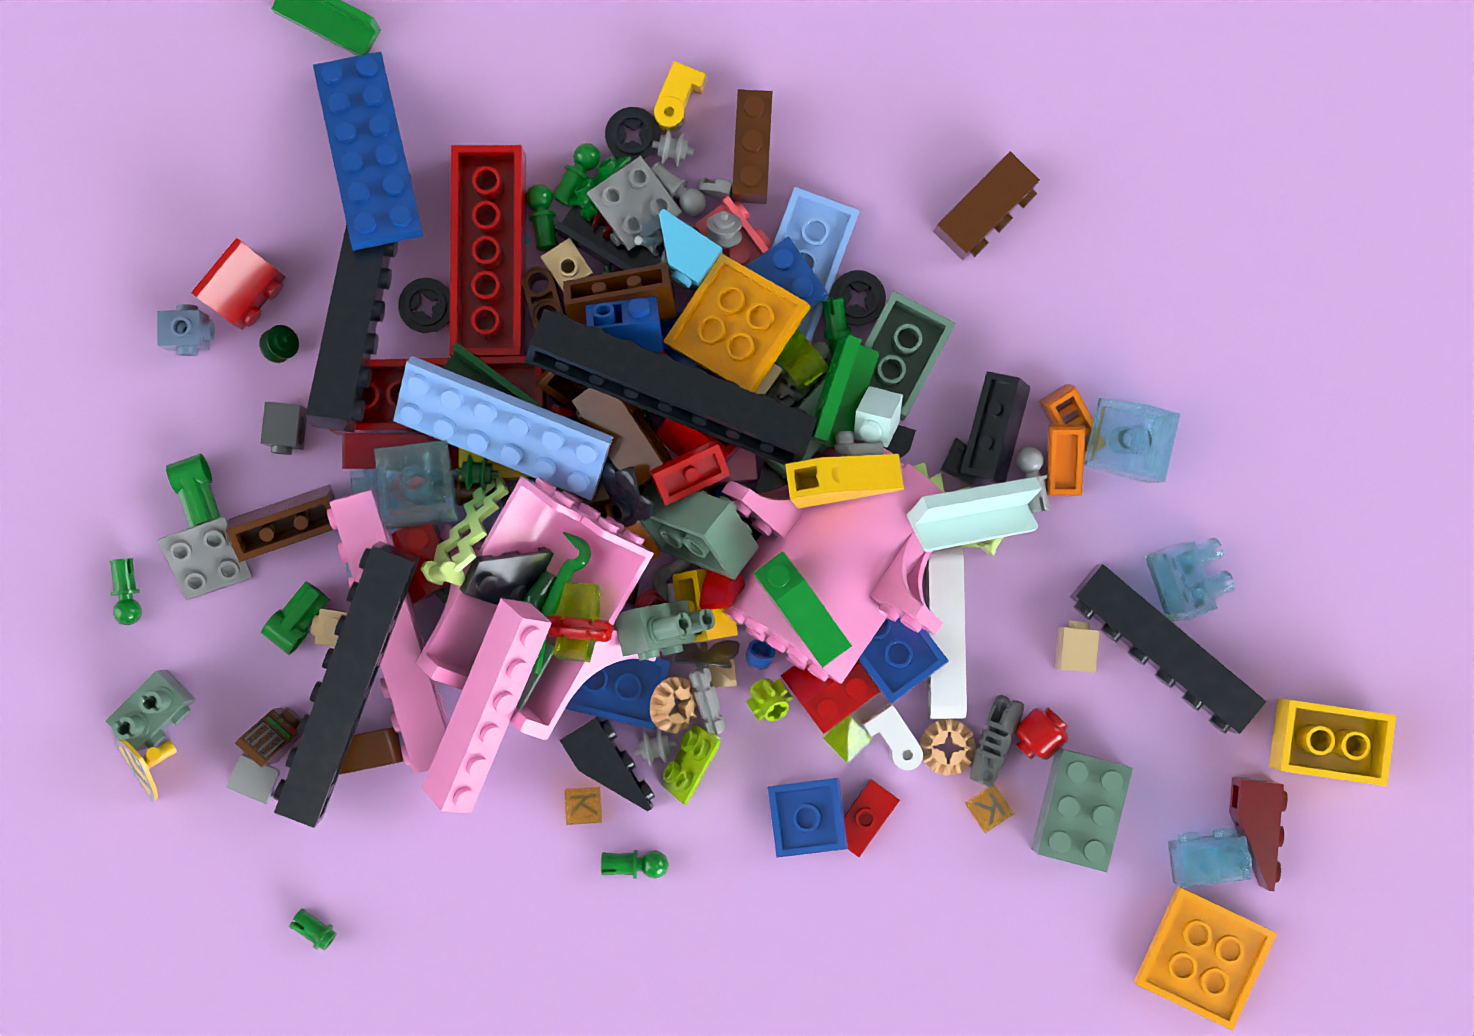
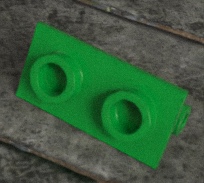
[567,156,631,221]

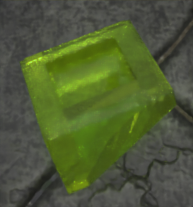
[823,715,872,763]

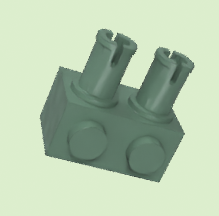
[615,599,715,661]
[106,670,196,751]

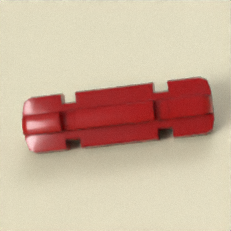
[547,615,614,642]

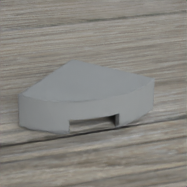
[697,177,733,199]

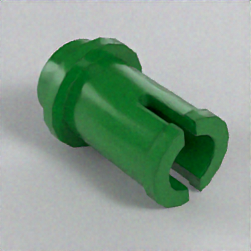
[289,908,337,951]

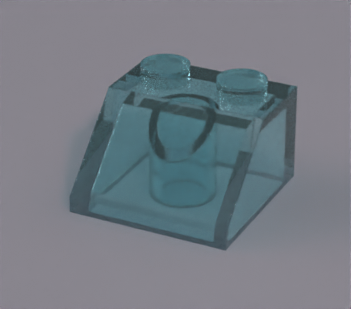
[1084,398,1180,483]
[374,440,459,530]

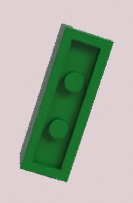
[271,0,381,56]
[810,334,879,449]

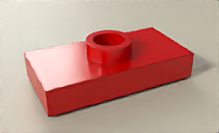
[844,779,900,857]

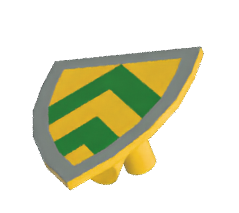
[115,739,177,802]

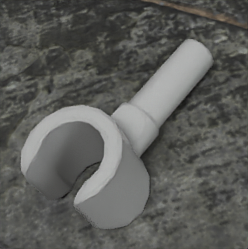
[634,229,664,256]

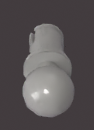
[651,162,706,216]
[1016,446,1051,513]

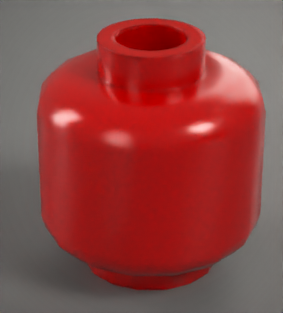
[1016,707,1068,760]

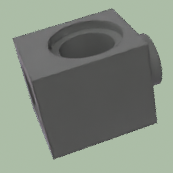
[260,402,307,455]

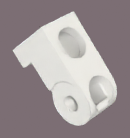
[861,703,923,770]

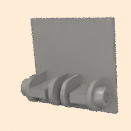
[586,156,682,250]
[157,516,253,601]

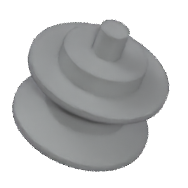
[652,129,694,167]
[707,211,742,249]
[634,729,677,767]

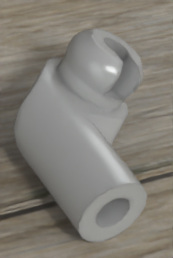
[833,431,884,456]

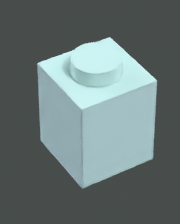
[854,386,903,447]

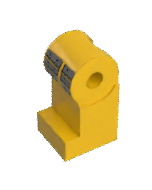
[654,61,707,133]

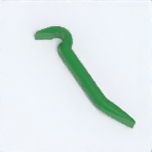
[533,532,591,675]

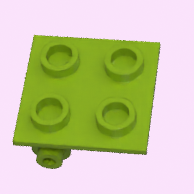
[661,723,721,805]

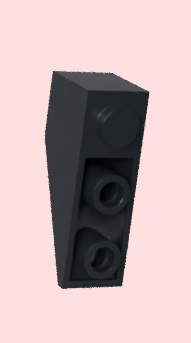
[559,717,655,812]

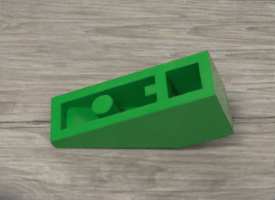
[753,551,852,668]

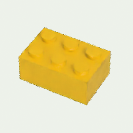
[1269,698,1396,786]

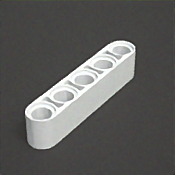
[925,546,967,719]

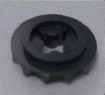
[605,107,660,162]
[830,270,886,326]
[398,278,450,334]

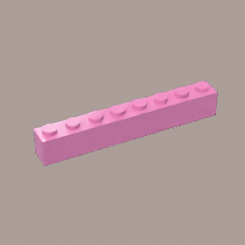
[327,487,449,774]

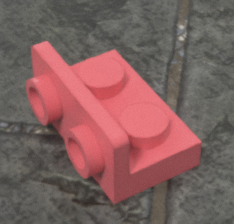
[694,195,771,266]

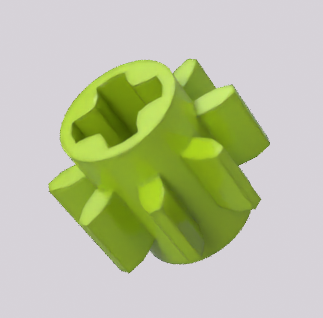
[746,678,793,722]

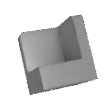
[226,753,280,804]

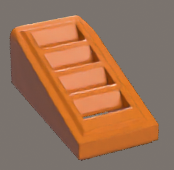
[1039,384,1107,460]

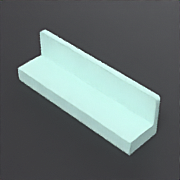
[907,477,1042,552]

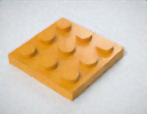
[663,253,811,393]
[1133,885,1277,1031]

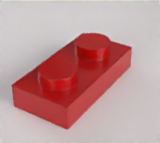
[649,440,731,506]

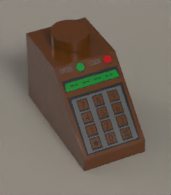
[235,707,302,767]

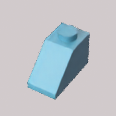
[659,209,722,288]

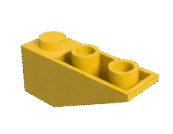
[785,454,905,509]

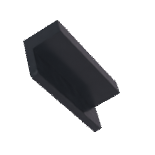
[554,205,661,271]
[960,371,1030,484]

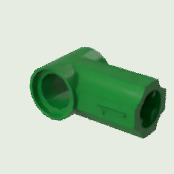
[166,453,221,528]
[261,581,331,655]

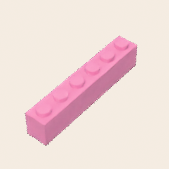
[421,598,552,813]

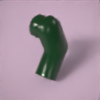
[524,571,556,612]

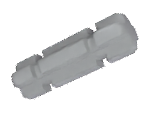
[689,667,726,735]

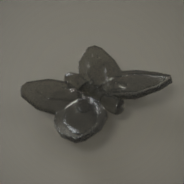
[672,640,740,668]

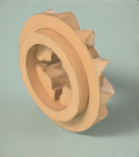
[650,677,698,734]
[920,719,976,776]

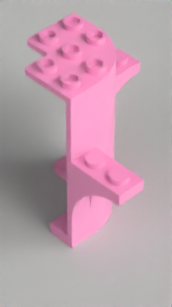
[721,439,943,684]
[416,476,661,741]

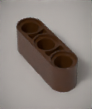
[522,266,566,331]
[297,727,403,775]

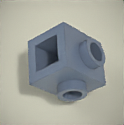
[157,304,215,356]

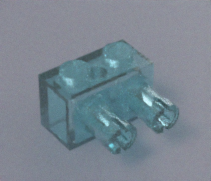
[1144,537,1235,621]
[1168,828,1252,888]

